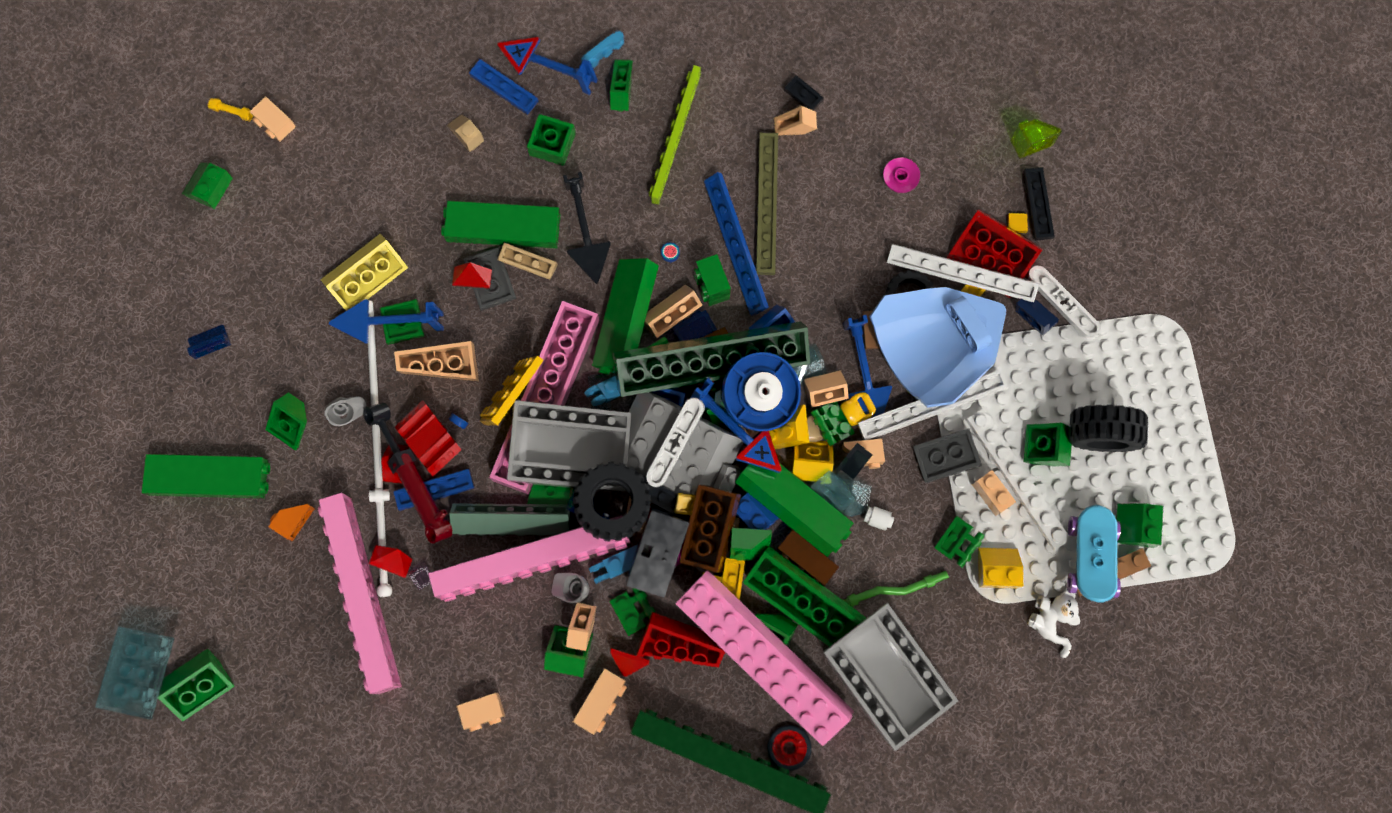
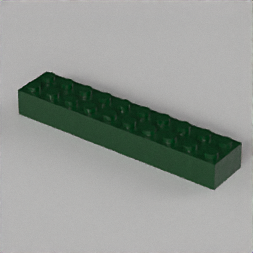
[613,321,811,397]
[630,708,831,813]

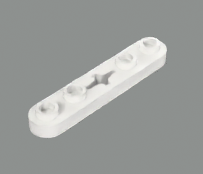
[1028,266,1101,340]
[646,398,705,487]

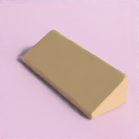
[498,243,558,280]

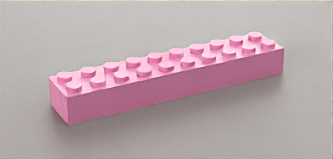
[490,301,599,495]
[318,493,402,694]
[428,516,630,602]
[676,570,854,746]

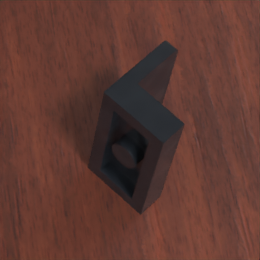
[832,443,873,480]

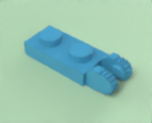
[581,31,624,68]
[584,376,621,406]
[589,545,637,584]

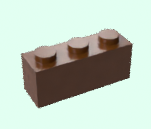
[777,530,839,586]

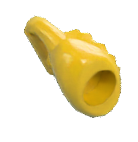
[840,392,876,426]

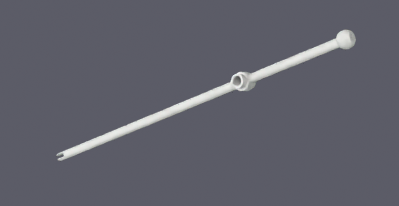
[368,300,392,597]

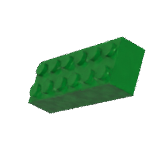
[743,547,866,647]

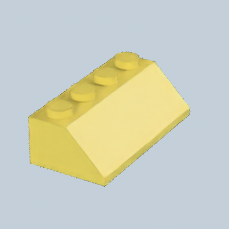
[321,234,408,311]

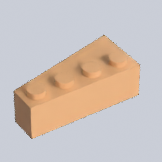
[394,341,479,381]

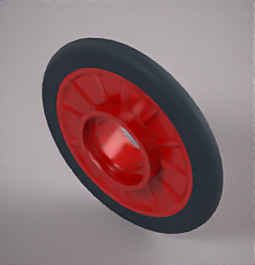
[767,725,812,771]

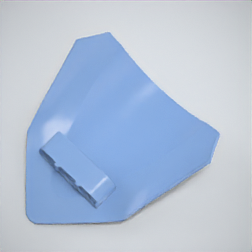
[869,287,1006,408]

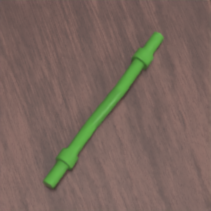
[843,571,949,607]

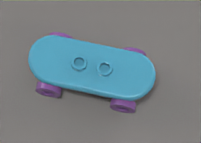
[1067,505,1121,602]

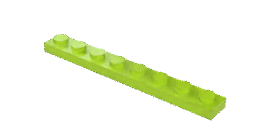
[649,65,701,205]

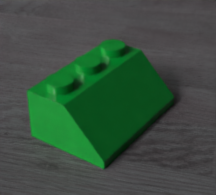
[155,648,235,722]

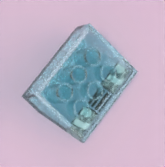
[95,626,174,720]

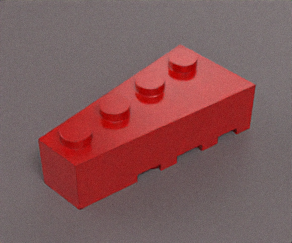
[636,612,725,667]

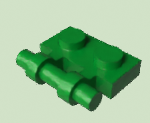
[811,402,855,446]
[934,516,985,568]
[609,588,656,636]

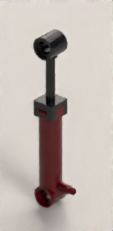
[363,402,453,544]

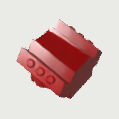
[395,400,461,476]

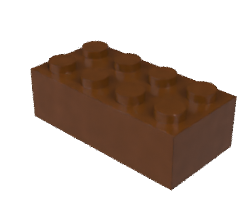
[680,485,741,573]

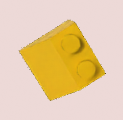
[769,404,809,449]
[792,441,834,483]
[978,548,1024,589]

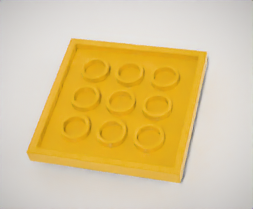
[480,356,544,425]

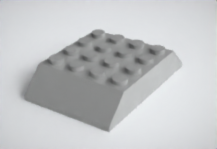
[627,392,743,495]
[507,400,631,491]
[823,603,958,751]

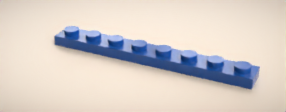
[704,172,769,315]

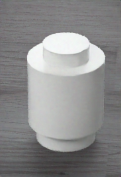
[864,506,894,531]

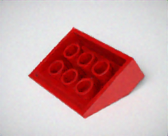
[947,209,1043,298]

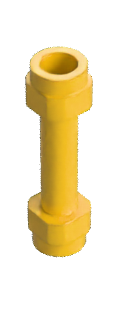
[208,98,253,121]

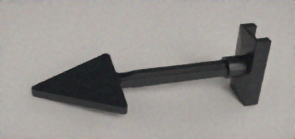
[563,172,611,284]

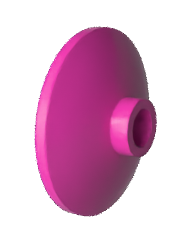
[883,158,920,193]

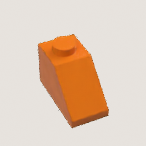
[268,504,315,541]

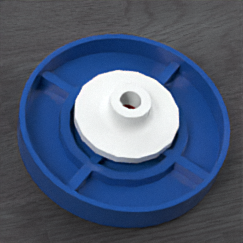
[722,352,801,431]

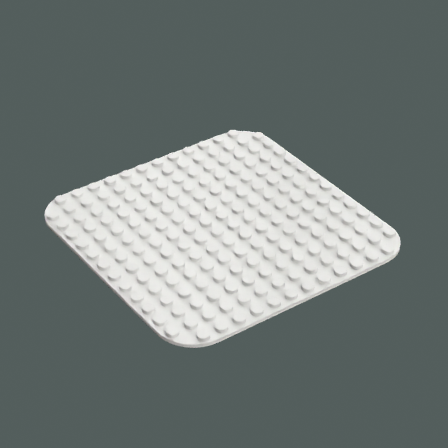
[937,314,1235,604]

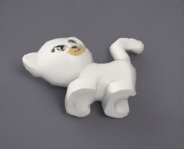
[1028,589,1080,658]

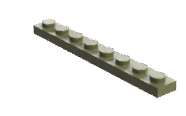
[756,133,778,275]

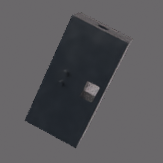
[626,507,689,597]

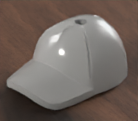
[324,396,366,426]
[552,573,590,603]

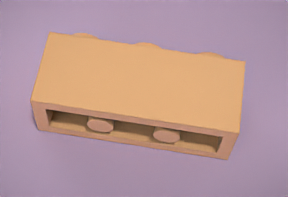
[644,285,702,338]
[573,669,627,735]

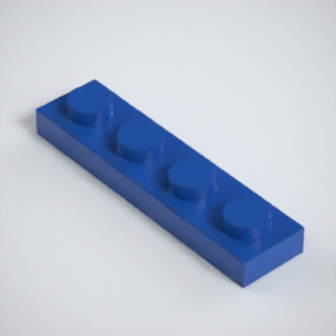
[469,59,539,115]
[393,469,475,511]

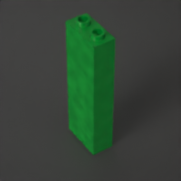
[441,201,561,249]
[592,258,659,374]
[142,454,271,499]
[735,464,854,557]

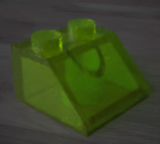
[1010,119,1062,159]

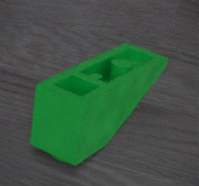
[610,60,633,111]

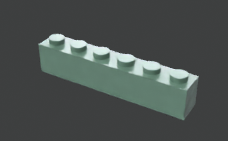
[450,503,571,536]

